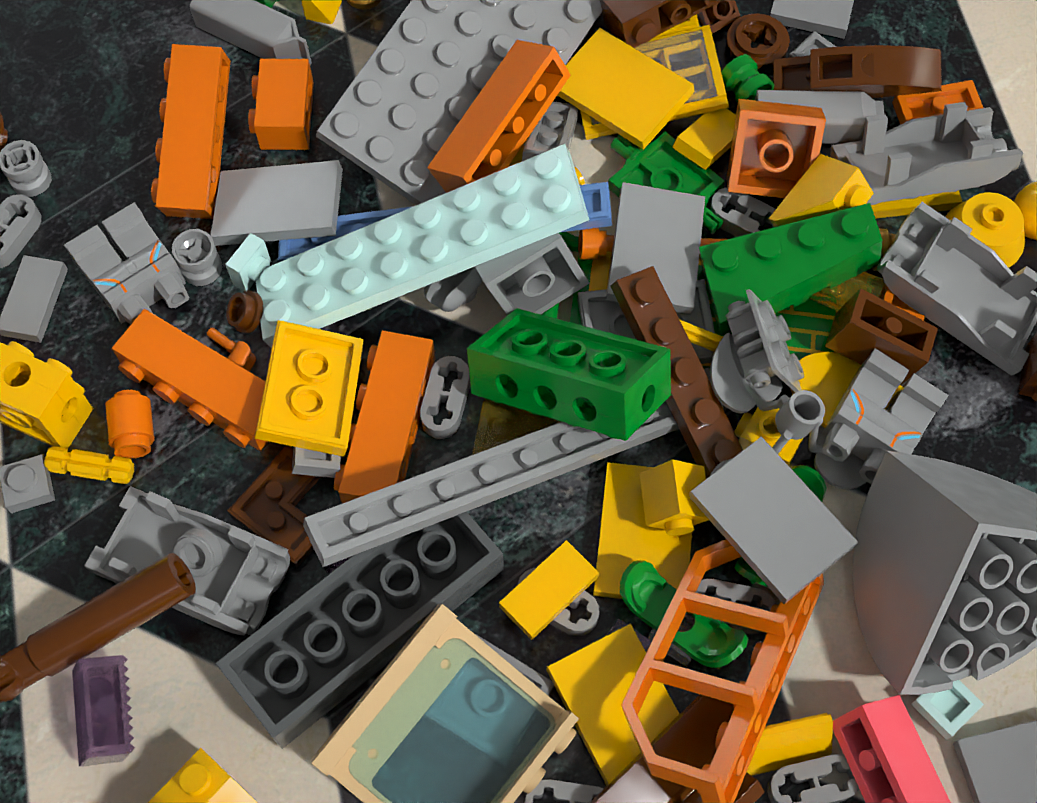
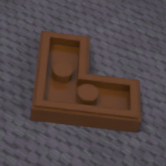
[227,445,321,569]

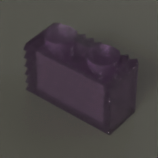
[72,655,135,767]

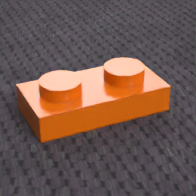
[892,80,983,125]

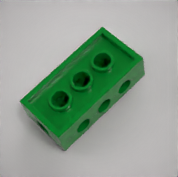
[467,308,671,441]

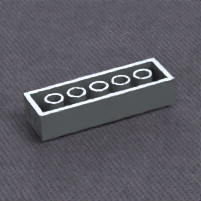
[216,512,504,749]

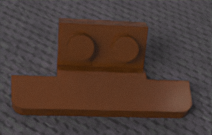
[591,694,765,803]

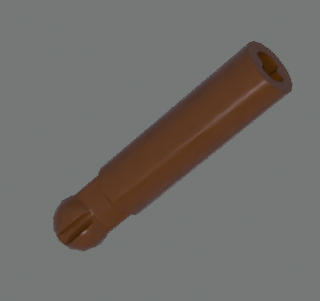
[0,553,196,703]

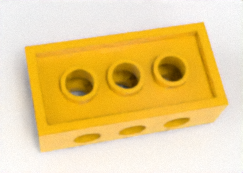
[0,341,93,448]

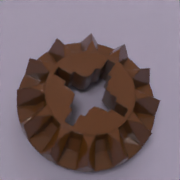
[726,13,790,70]

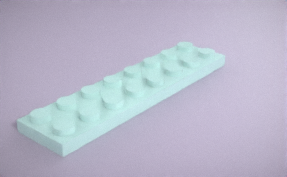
[256,144,589,348]

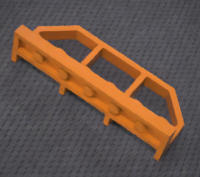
[621,539,824,803]

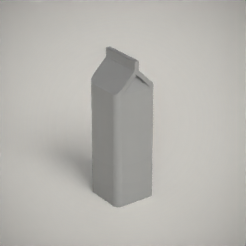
[190,0,312,65]
[754,90,884,144]

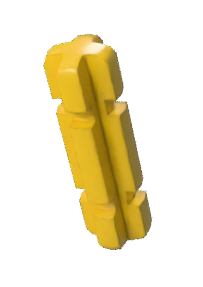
[44,446,134,484]

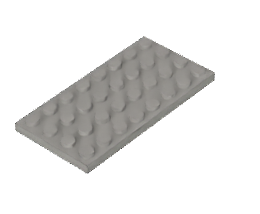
[316,0,602,205]

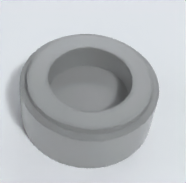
[173,528,223,577]

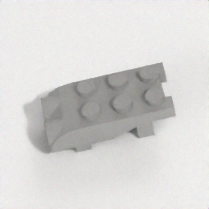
[830,102,1023,205]
[876,202,1037,376]
[85,486,290,636]

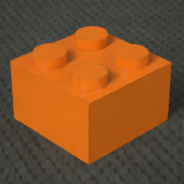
[726,99,826,198]

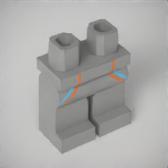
[64,202,189,325]
[822,348,949,485]

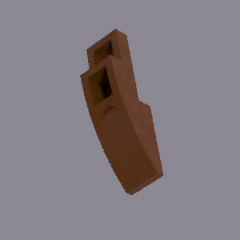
[774,45,942,98]

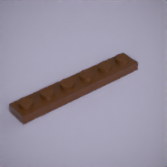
[610,266,743,479]

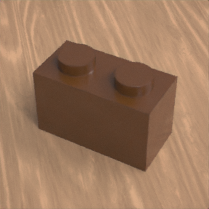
[825,288,938,385]

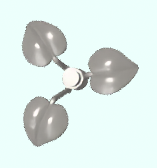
[710,333,867,489]

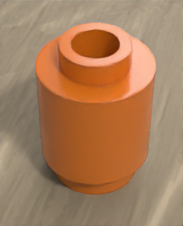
[105,390,154,459]

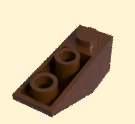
[600,0,722,48]

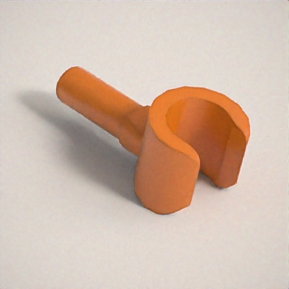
[207,327,256,372]

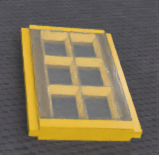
[570,25,729,140]

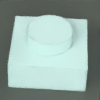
[225,233,271,291]
[911,680,984,740]

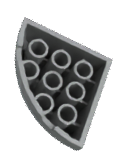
[853,450,1037,695]

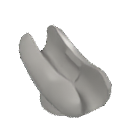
[424,266,483,312]

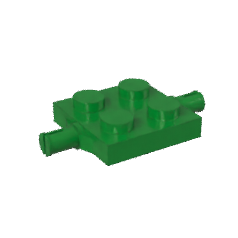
[608,131,725,234]

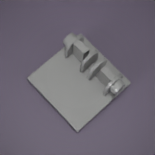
[726,289,804,392]

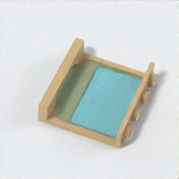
[311,604,579,803]

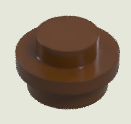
[226,290,263,333]

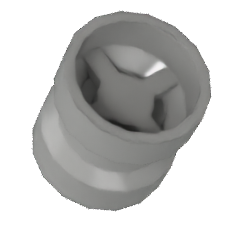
[0,140,52,197]
[172,229,222,286]

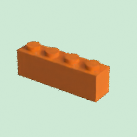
[427,40,571,193]
[151,44,231,219]
[112,309,268,452]
[334,330,436,504]

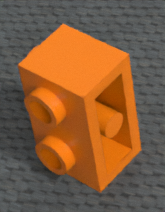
[248,59,314,150]

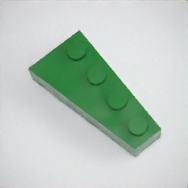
[699,203,883,337]

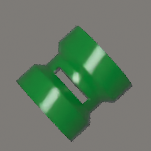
[721,54,774,104]

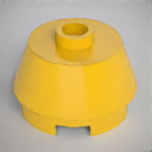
[945,192,1025,268]

